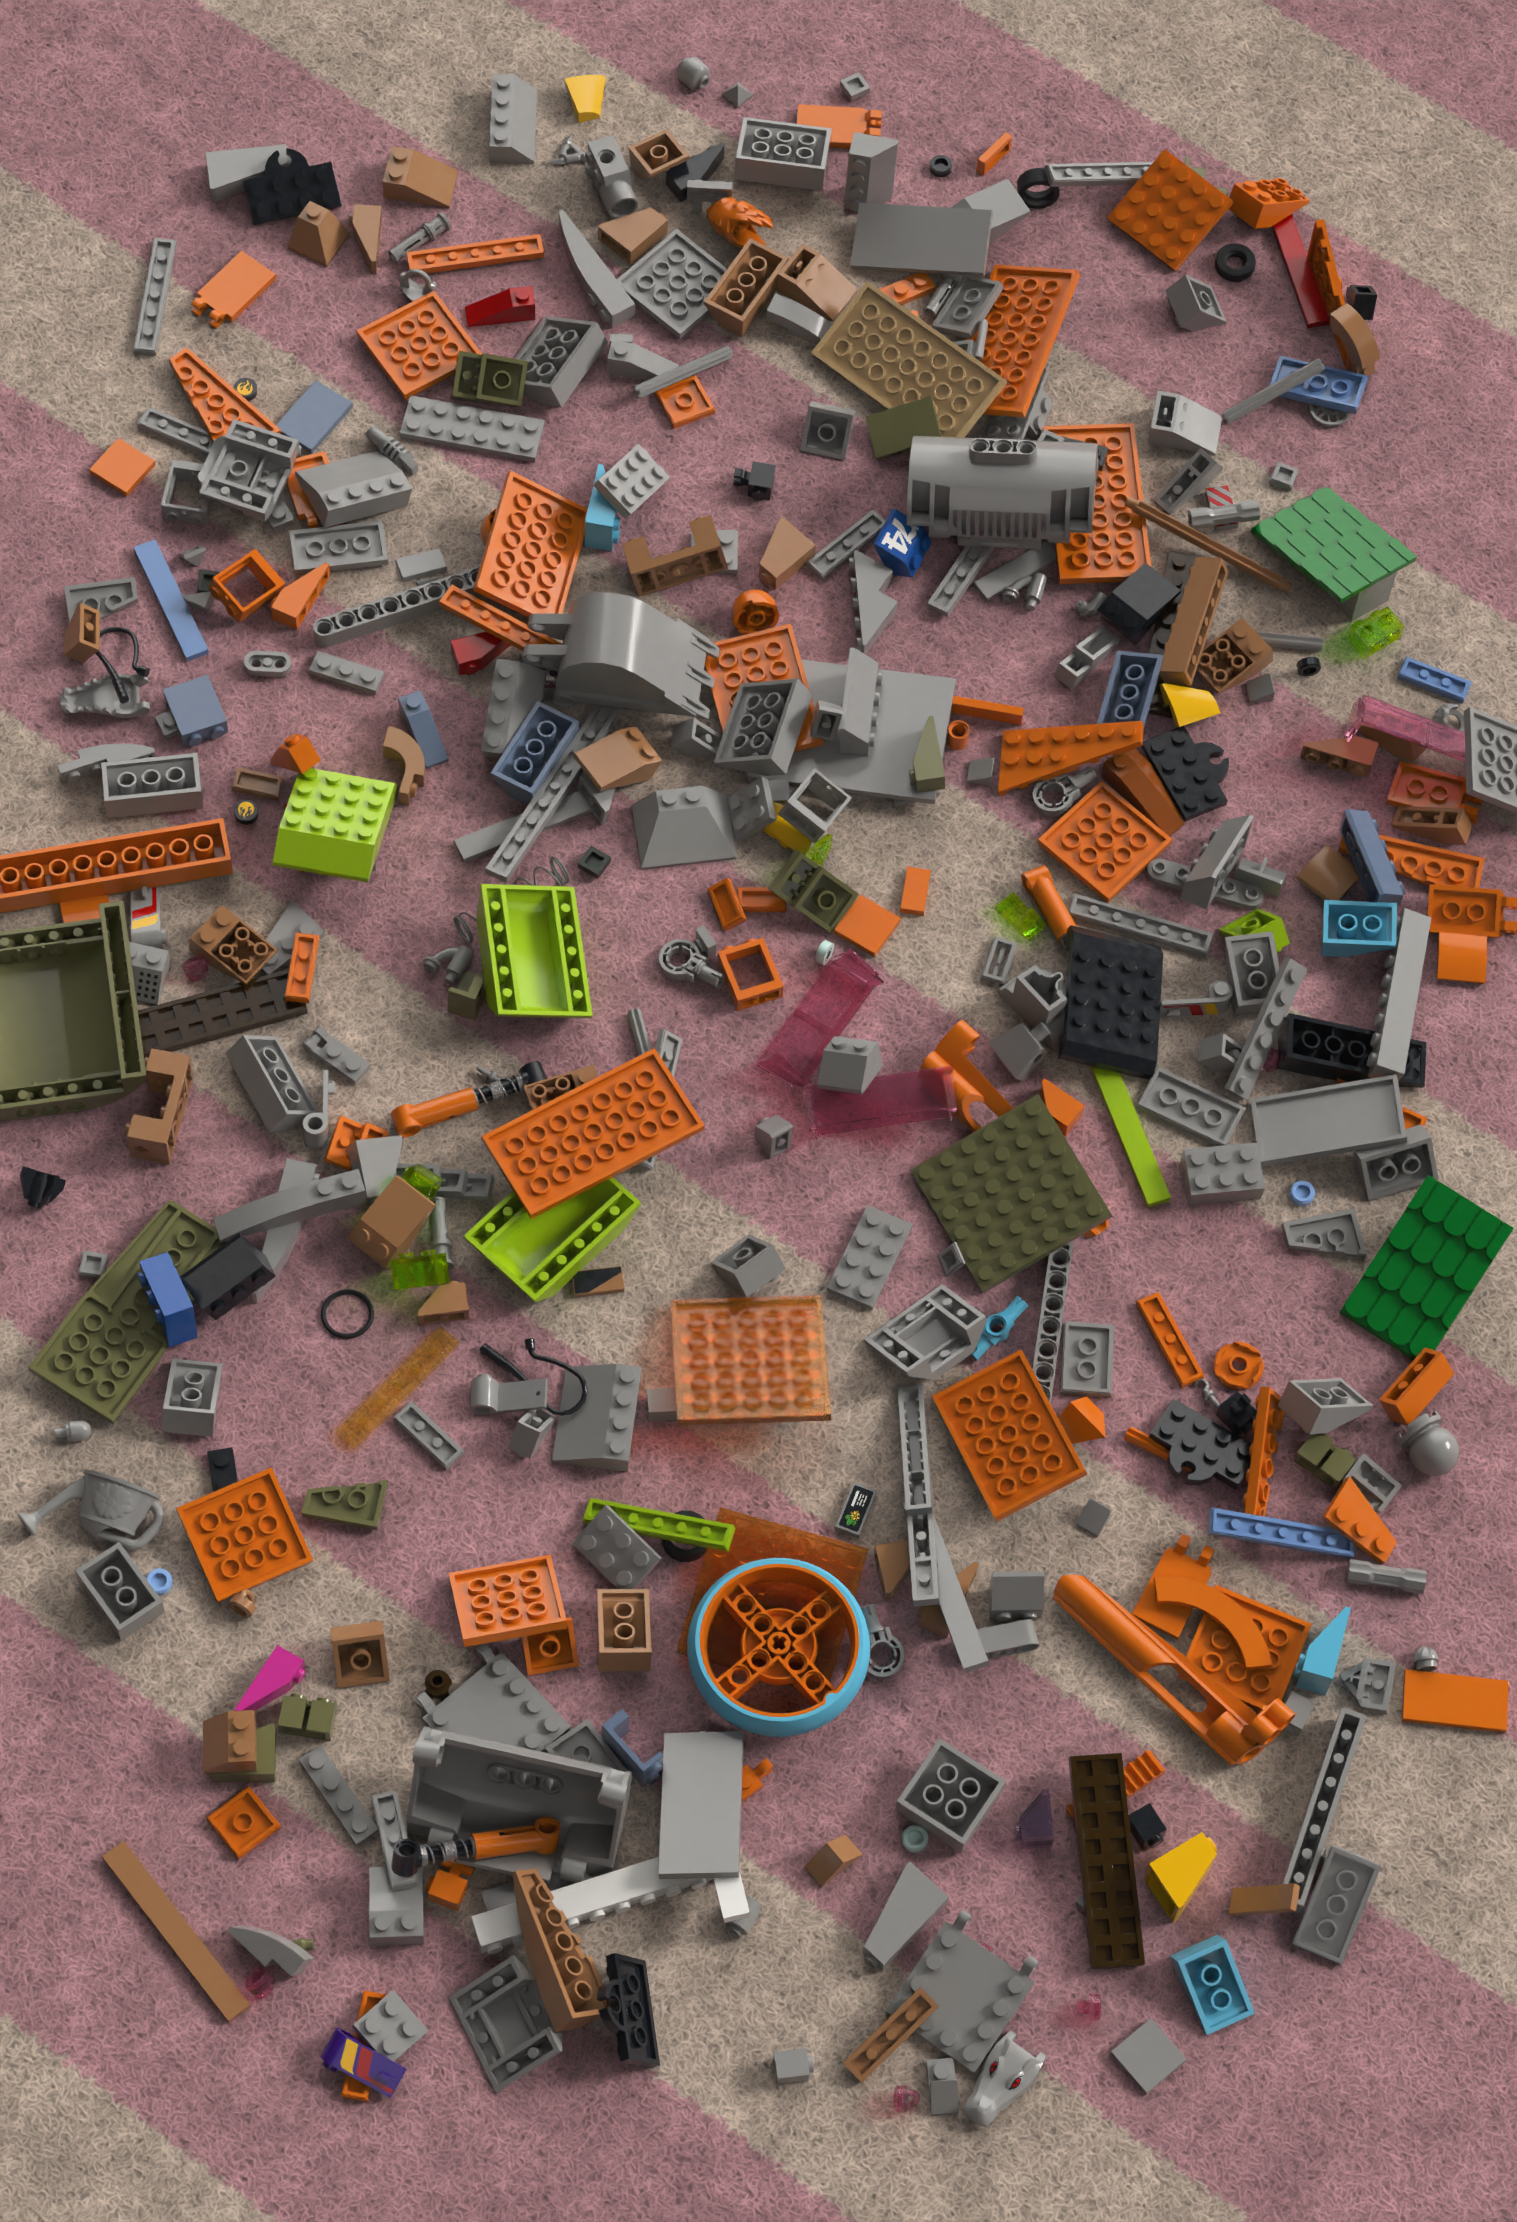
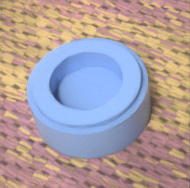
[1289,1181,1315,1206]
[146,1568,173,1596]

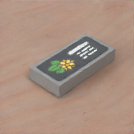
[835,1482,877,1538]

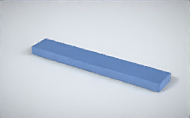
[133,539,209,662]
[1207,1508,1354,1559]

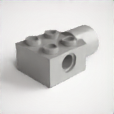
[585,135,638,219]

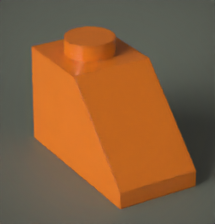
[1040,1078,1085,1136]

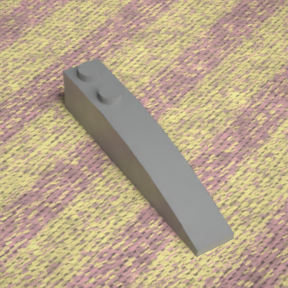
[559,209,635,328]
[251,1158,320,1303]
[214,1169,366,1243]

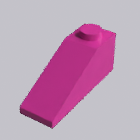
[234,1645,306,1711]

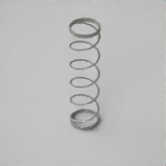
[453,856,570,943]

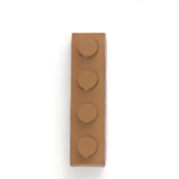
[843,1987,939,2083]

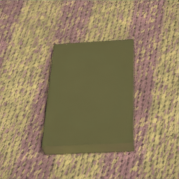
[865,396,942,461]

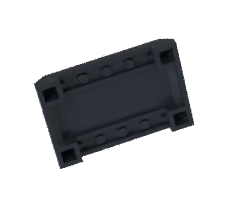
[1058,925,1163,1080]

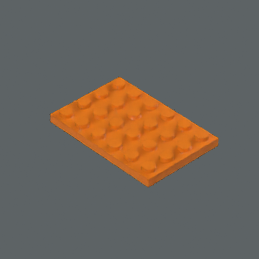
[473,471,588,617]
[705,623,825,753]
[932,1349,1087,1522]

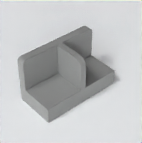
[1234,858,1287,897]

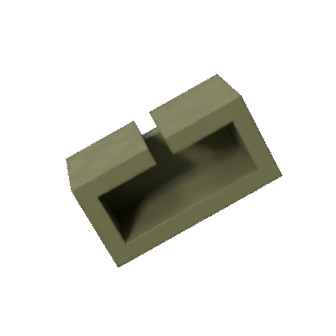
[1294,1433,1356,1491]
[278,1694,337,1741]

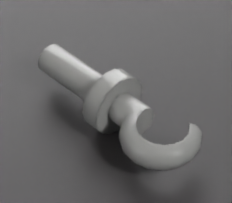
[476,1065,506,1083]
[1194,1379,1220,1410]

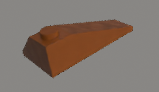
[1101,749,1185,837]

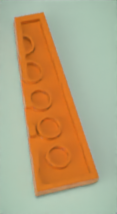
[1338,835,1485,888]
[1243,1387,1285,1517]

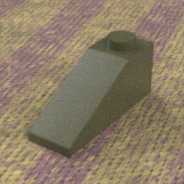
[909,716,945,793]

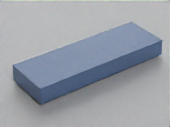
[1397,657,1472,704]

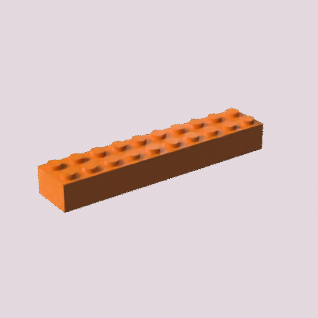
[0,818,233,913]

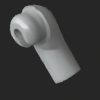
[1075,592,1107,617]

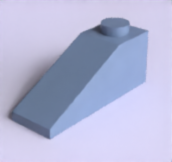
[398,690,449,769]

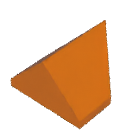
[1058,1396,1106,1444]

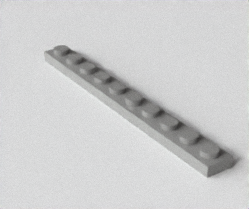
[927,429,1065,617]
[485,705,624,883]

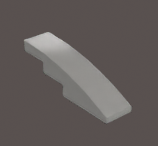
[395,1163,495,1201]

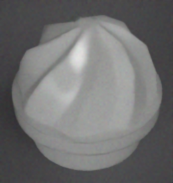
[1413,1646,1439,1672]

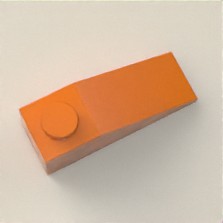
[270,563,330,630]
[270,734,321,774]

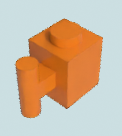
[425,1860,475,1911]

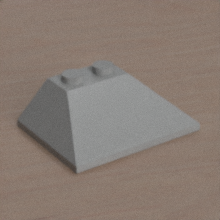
[632,786,737,870]
[864,1284,987,1380]
[449,1956,562,2093]

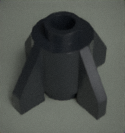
[20,1166,66,1209]

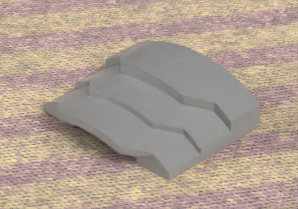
[197,419,299,521]

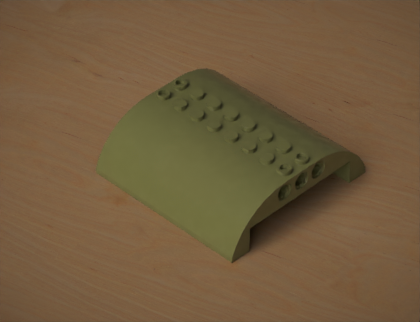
[0,901,147,1120]

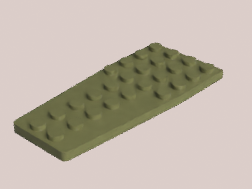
[29,1201,228,1425]

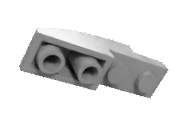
[58,744,156,785]

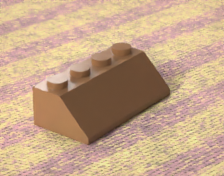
[704,238,789,337]

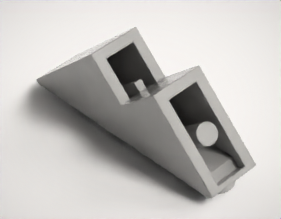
[848,550,898,655]

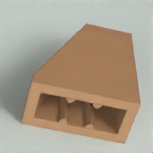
[598,207,668,265]
[759,517,816,590]

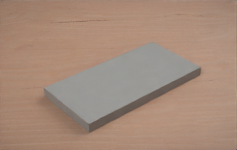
[850,203,993,277]
[1250,1074,1408,1167]
[658,1731,744,1879]

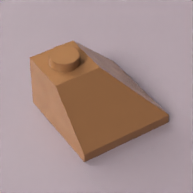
[288,201,350,267]

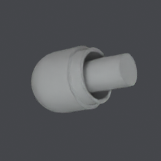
[54,1420,91,1442]

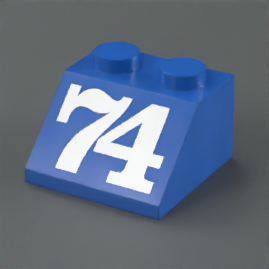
[873,509,931,578]

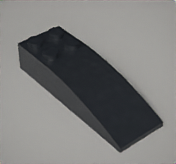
[1276,1013,1427,1088]

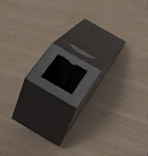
[666,142,725,203]

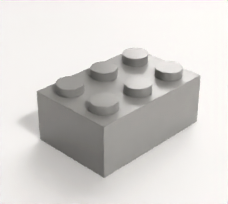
[1180,1143,1265,1206]
[75,1542,165,1641]

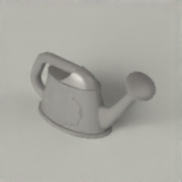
[18,1469,165,1550]

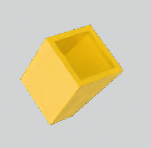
[1143,1832,1217,1923]

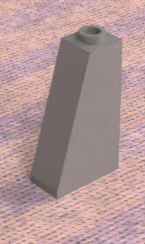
[205,144,291,202]
[863,1861,949,1972]

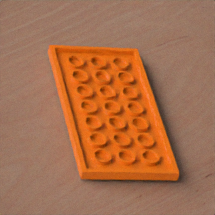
[964,264,1080,418]
[1042,423,1152,584]
[481,1048,705,1219]

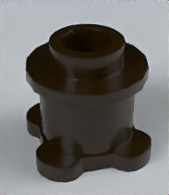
[424,1670,452,1701]

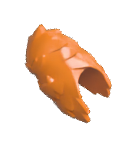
[706,196,773,249]

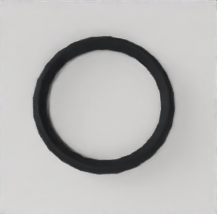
[321,1289,374,1339]

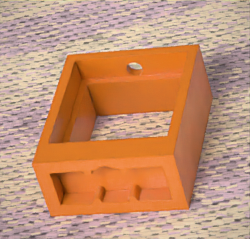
[209,549,286,623]
[717,938,784,1011]

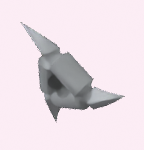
[547,133,587,164]

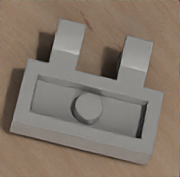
[687,180,733,212]

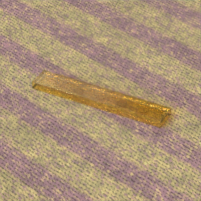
[336,1326,459,1449]

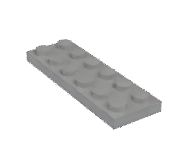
[400,395,545,462]

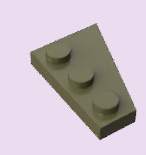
[301,1480,389,1531]

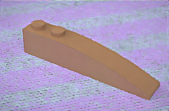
[512,1868,610,2033]

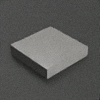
[1110,2018,1187,2095]

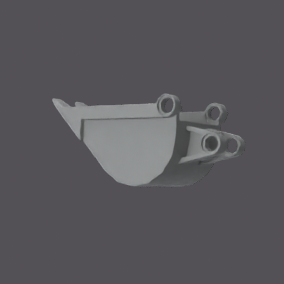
[522,592,720,720]

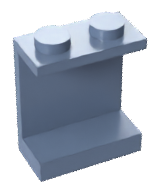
[163,675,228,747]
[602,1709,664,1787]

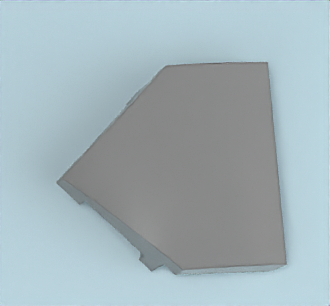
[1339,1657,1397,1714]

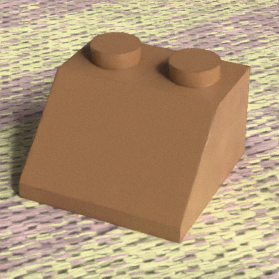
[628,129,690,179]
[330,1620,390,1688]
[203,1710,257,1773]

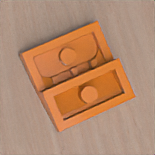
[1436,932,1487,984]
[323,1115,389,1171]

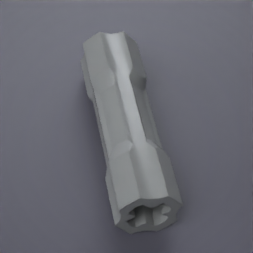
[1188,499,1260,530]
[1346,1559,1427,1594]

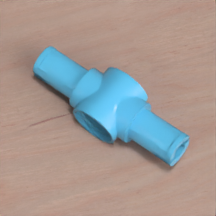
[970,1296,1029,1361]

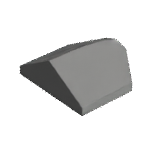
[1342,1453,1402,1512]

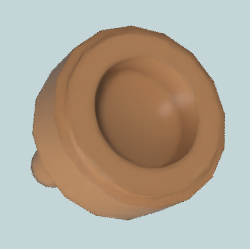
[229,1589,256,1618]

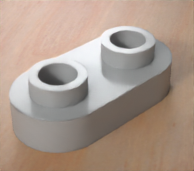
[244,651,292,677]

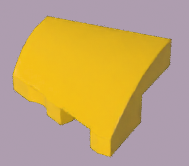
[564,75,606,123]
[1159,683,1220,727]
[764,802,812,855]

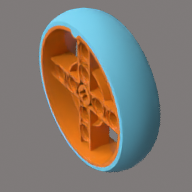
[687,1558,870,1737]

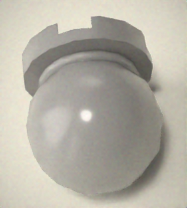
[1395,1411,1460,1476]

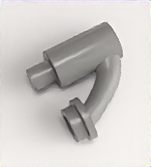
[1001,573,1047,611]
[423,946,474,985]

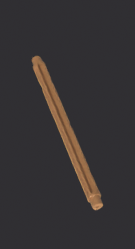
[1124,496,1293,593]

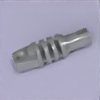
[366,425,419,476]

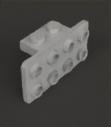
[983,368,1052,440]

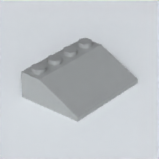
[734,117,832,191]
[514,316,608,407]
[295,450,412,528]
[714,678,813,776]
[552,1364,642,1472]

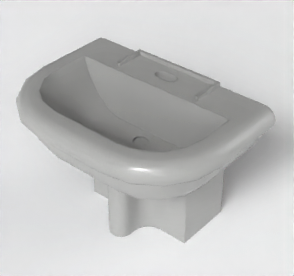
[998,965,1067,1051]

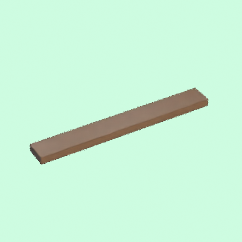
[102,1841,251,2023]

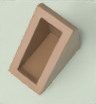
[805,1835,862,1888]

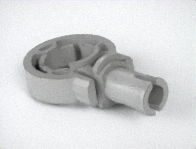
[1033,766,1097,817]
[659,939,724,988]
[861,1604,904,1679]

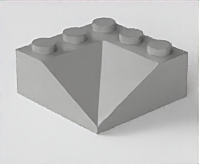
[895,1738,1006,1854]

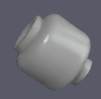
[677,57,710,90]

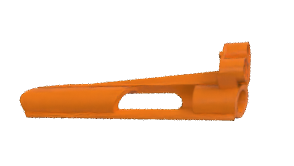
[919,1020,1109,1238]
[1053,1574,1296,1766]

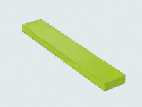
[582,1498,736,1552]

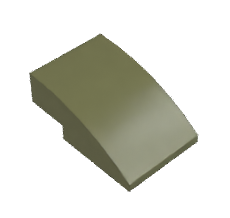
[450,351,528,407]
[768,849,859,934]

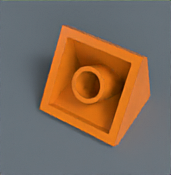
[520,1617,579,1676]

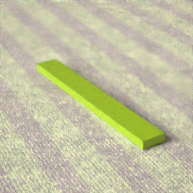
[1089,1066,1171,1208]

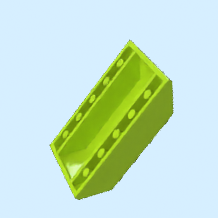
[273,768,399,883]
[476,884,593,1018]
[463,1177,641,1303]

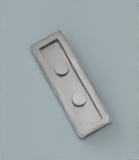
[393,1401,465,1471]

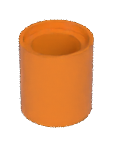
[947,720,970,750]

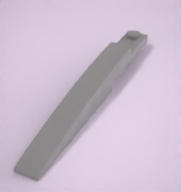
[897,1384,940,1607]

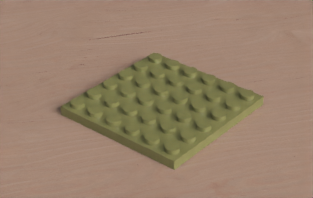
[911,1094,1113,1293]

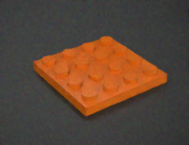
[1107,149,1233,272]
[356,291,482,400]
[1037,780,1173,903]
[176,1467,313,1603]
[449,1554,568,1647]
[1178,1584,1312,1711]

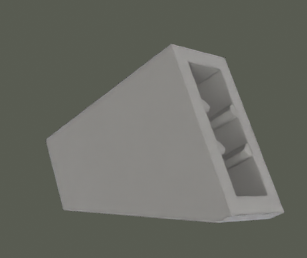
[347,1135,403,1207]

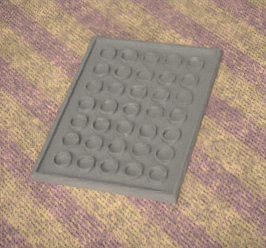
[746,660,956,804]

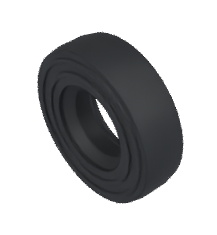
[1215,243,1256,282]

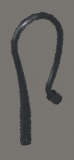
[95,627,150,704]
[480,1338,588,1416]

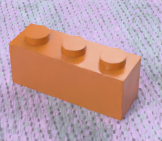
[1379,1348,1454,1426]

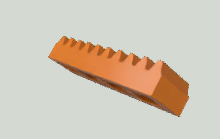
[1066,1750,1166,1823]

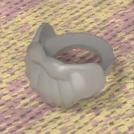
[399,269,436,302]
[1431,704,1464,742]

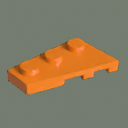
[1321,1477,1397,1564]

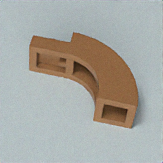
[1330,303,1380,376]
[383,726,425,805]

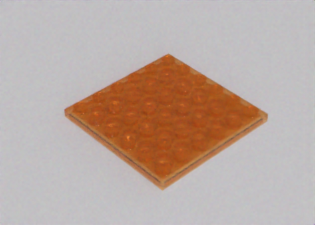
[670,1295,831,1426]
[676,1507,869,1690]

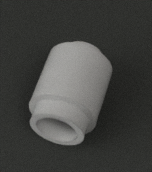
[725,1895,761,1937]

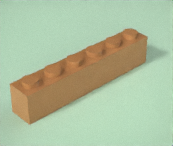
[1159,557,1228,686]

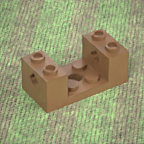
[622,515,728,596]
[124,1048,194,1164]

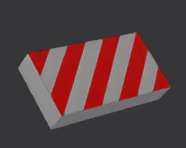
[1205,485,1239,531]

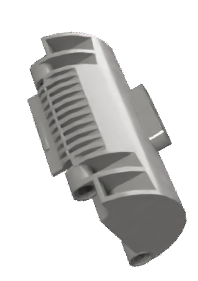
[907,436,1099,549]
[406,1726,632,1884]

